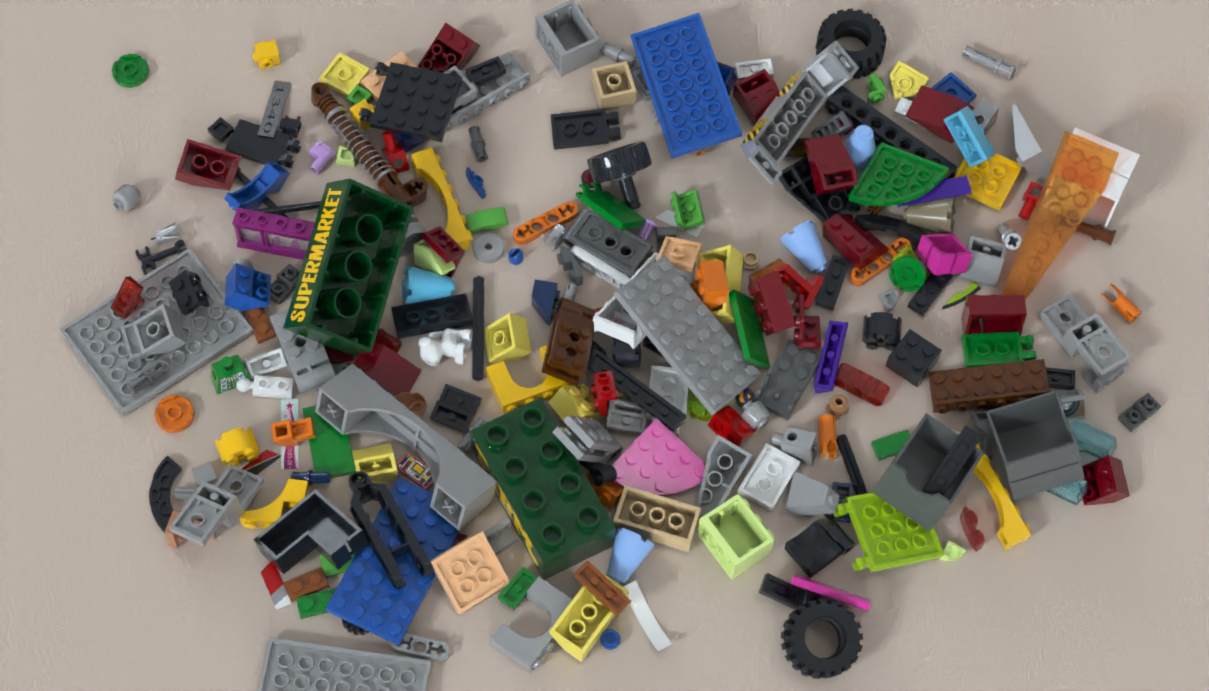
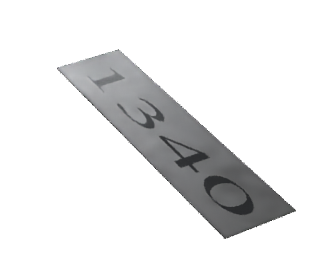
[257,81,291,137]

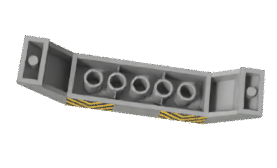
[740,41,859,186]

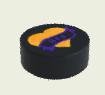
[735,388,755,407]

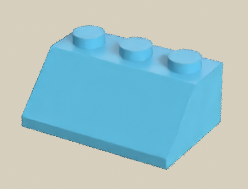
[943,106,995,168]

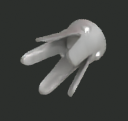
[151,222,180,245]
[540,224,567,251]

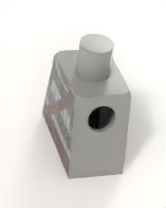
[974,98,999,135]

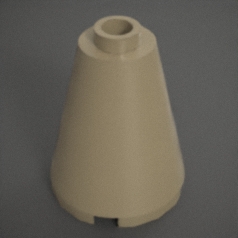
[904,198,955,234]

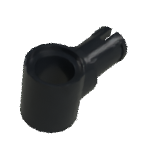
[579,461,617,486]

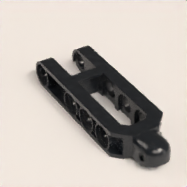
[349,471,433,590]

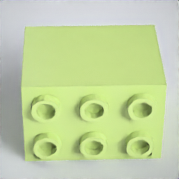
[697,494,774,580]

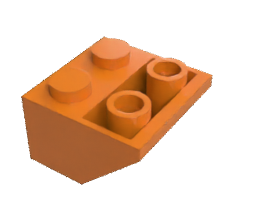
[692,260,729,311]

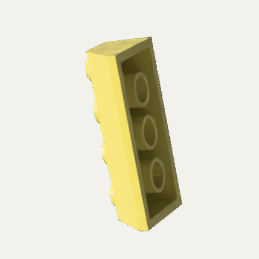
[698,245,743,325]
[549,572,629,662]

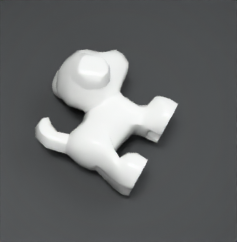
[418,328,472,367]

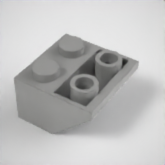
[959,236,1007,287]

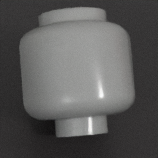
[112,184,141,212]
[741,400,770,430]

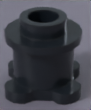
[280,115,302,138]

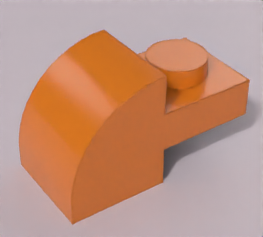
[271,417,316,447]

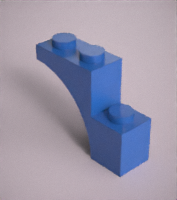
[224,162,290,211]

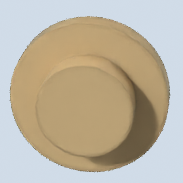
[743,251,760,270]

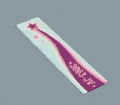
[281,399,299,469]

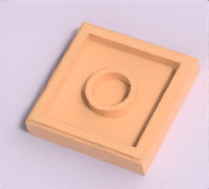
[656,236,702,273]

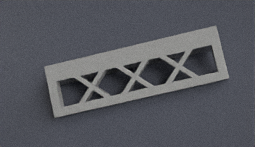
[483,517,519,555]

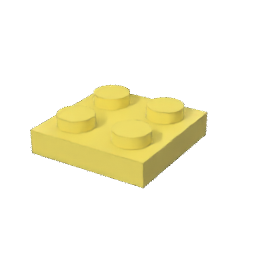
[319,52,370,97]

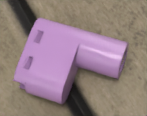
[308,141,335,174]

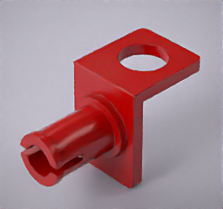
[381,131,410,174]
[1018,181,1047,220]

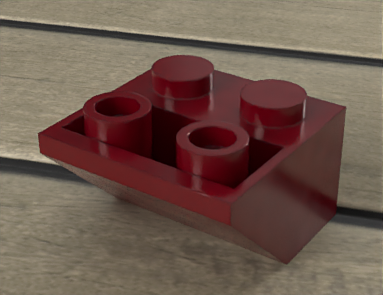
[1079,455,1130,506]

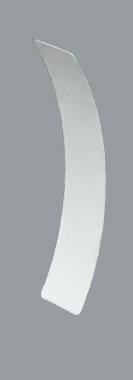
[623,581,672,651]

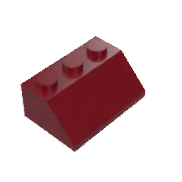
[823,213,889,270]

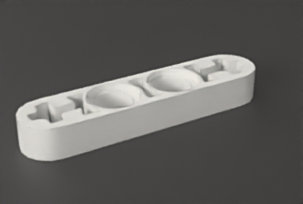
[570,245,630,289]

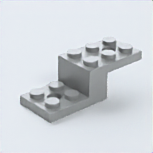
[1038,294,1132,378]
[169,464,265,546]

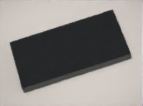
[391,293,474,339]

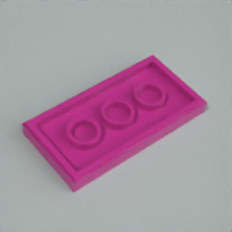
[791,573,871,611]

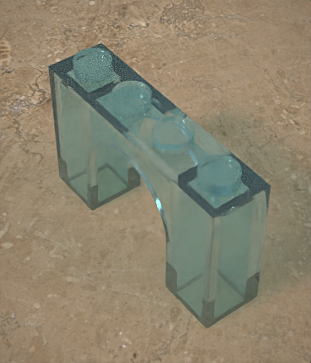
[1047,418,1117,506]

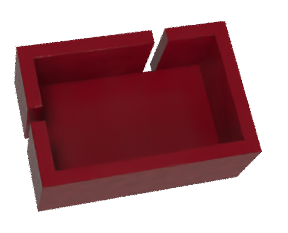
[748,271,796,336]
[961,294,1027,336]

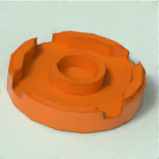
[154,395,195,433]

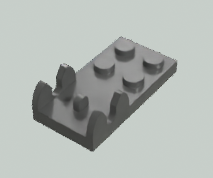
[753,339,821,420]

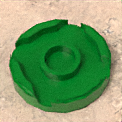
[112,54,149,88]
[889,255,927,292]

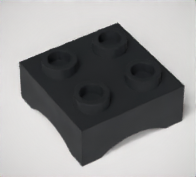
[784,520,842,578]

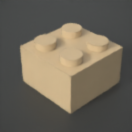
[591,61,637,109]

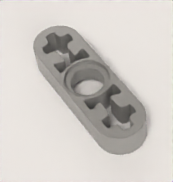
[391,633,449,662]

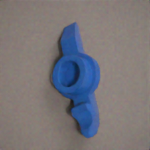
[466,167,486,199]

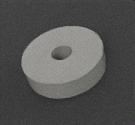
[474,233,504,264]

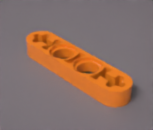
[513,201,578,245]
[850,238,911,286]

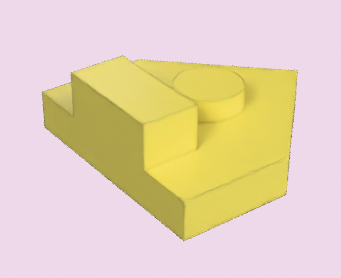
[889,61,930,100]

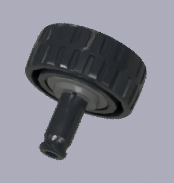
[587,141,652,209]

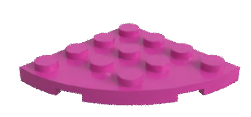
[612,418,706,496]

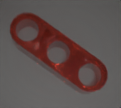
[835,363,890,406]

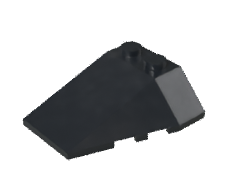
[779,156,860,223]

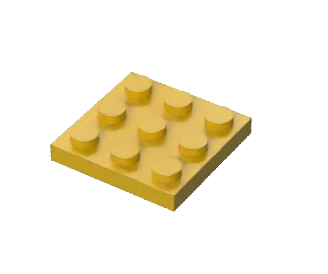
[954,152,1022,211]

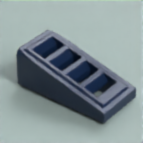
[830,482,853,523]

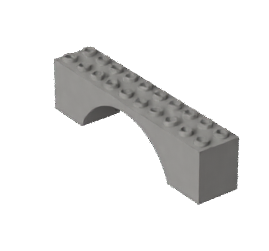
[315,364,498,531]

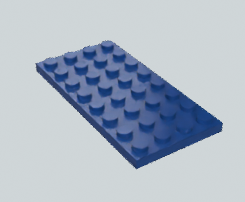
[630,13,742,159]
[326,477,460,646]

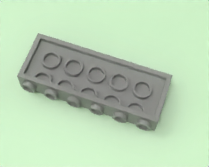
[446,51,531,132]

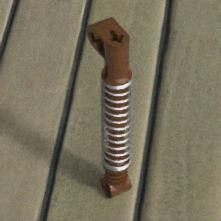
[311,82,428,207]

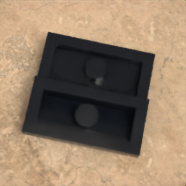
[430,384,482,433]

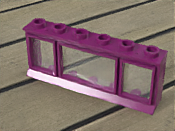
[232,207,315,260]

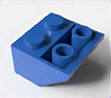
[225,263,271,311]

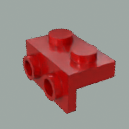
[591,371,618,417]
[708,405,756,447]

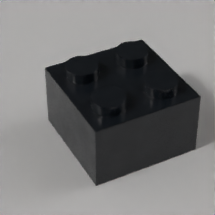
[886,329,942,387]

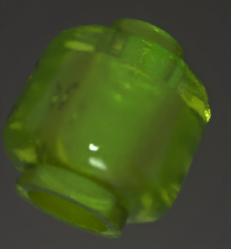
[687,396,713,422]

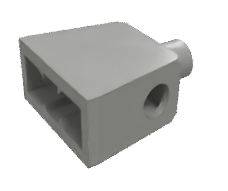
[772,427,819,467]

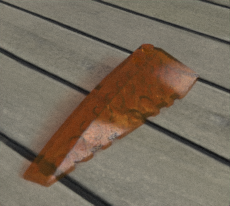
[1002,131,1119,301]

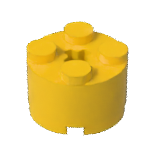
[214,427,260,467]

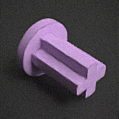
[637,219,657,242]

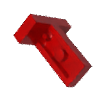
[773,264,824,310]

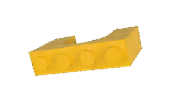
[485,345,573,414]

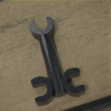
[135,240,187,275]

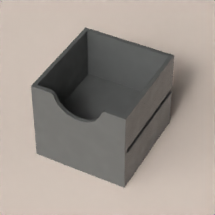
[986,390,1085,500]
[871,413,984,531]

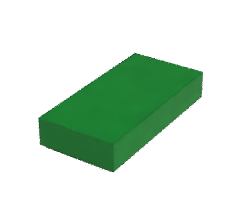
[871,430,910,461]

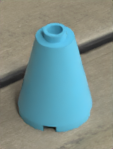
[402,266,455,304]

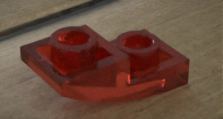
[960,506,985,552]

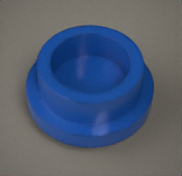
[600,629,620,650]

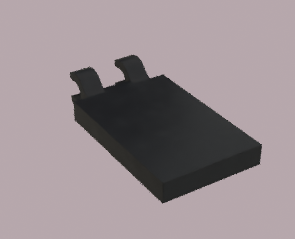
[551,109,621,150]
[225,119,301,168]

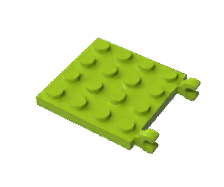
[833,492,945,572]

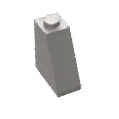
[786,472,840,516]

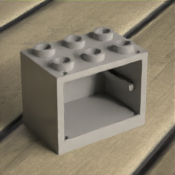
[535,0,601,77]

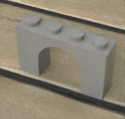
[490,576,573,673]

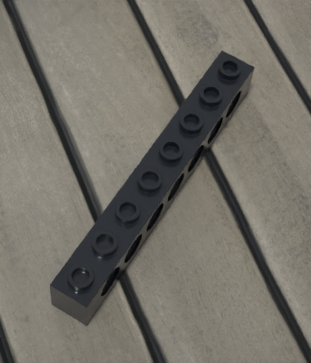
[825,86,957,180]

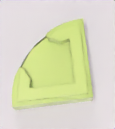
[336,145,355,167]
[939,540,966,561]

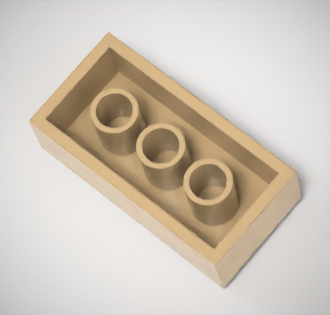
[613,486,701,552]

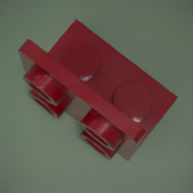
[422,226,465,277]
[793,294,821,349]

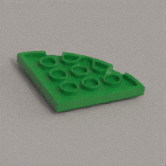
[849,142,949,206]

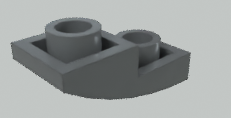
[557,245,583,286]
[270,264,300,305]
[1118,393,1162,432]

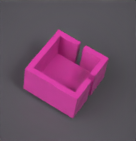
[916,233,972,275]

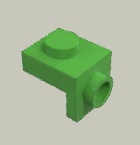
[867,73,886,105]

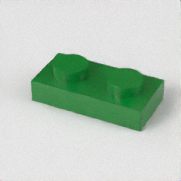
[498,567,538,611]
[296,588,336,619]

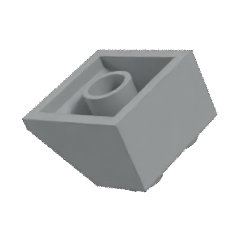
[132,304,187,356]

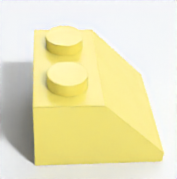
[484,313,532,364]

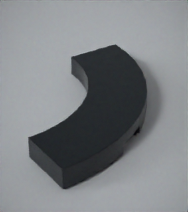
[854,214,929,245]
[149,456,182,533]

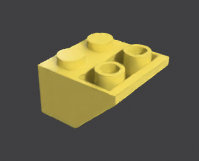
[548,384,601,428]
[352,443,398,484]

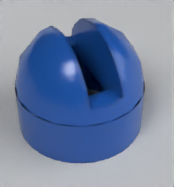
[508,248,523,265]

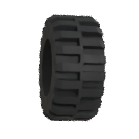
[816,9,887,79]
[781,599,863,679]

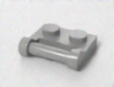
[605,399,647,435]

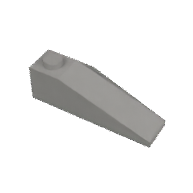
[1012,104,1053,175]
[696,435,753,517]

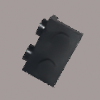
[168,270,210,315]

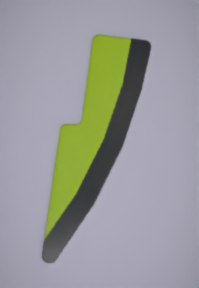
[942,282,981,309]

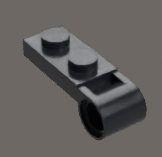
[758,573,821,610]

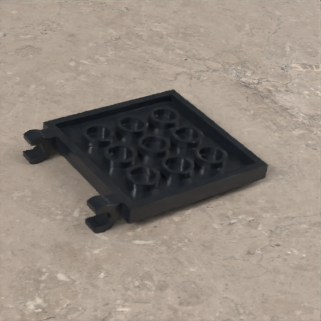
[359,62,462,142]

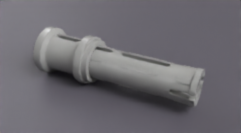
[962,45,1017,80]
[997,223,1022,250]

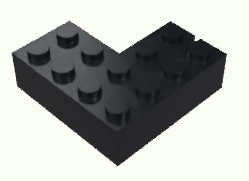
[253,489,369,574]

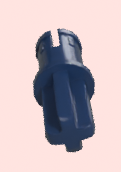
[291,470,331,486]

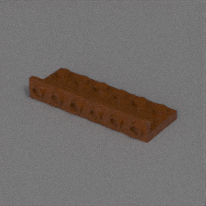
[928,359,1051,414]

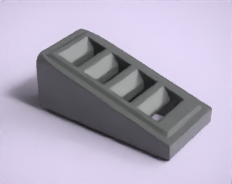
[811,111,853,139]

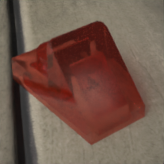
[110,276,145,319]

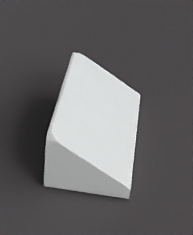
[244,347,288,379]

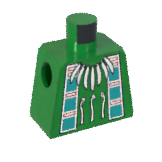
[211,355,252,395]

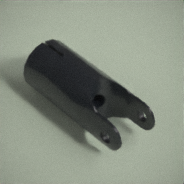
[817,514,855,556]

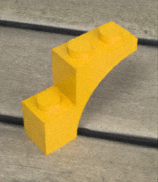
[240,479,309,529]

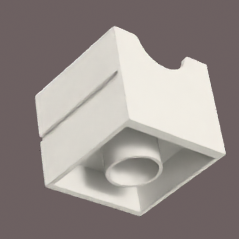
[1041,127,1140,229]

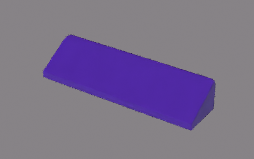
[897,176,972,207]
[814,321,848,394]

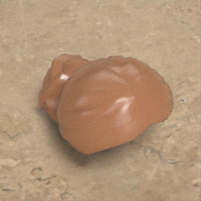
[393,392,427,417]

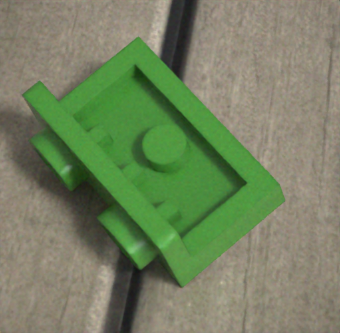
[671,189,705,231]

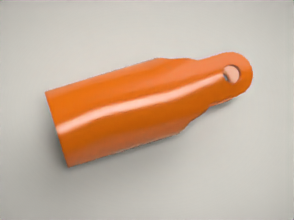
[1101,283,1142,324]
[818,414,837,460]

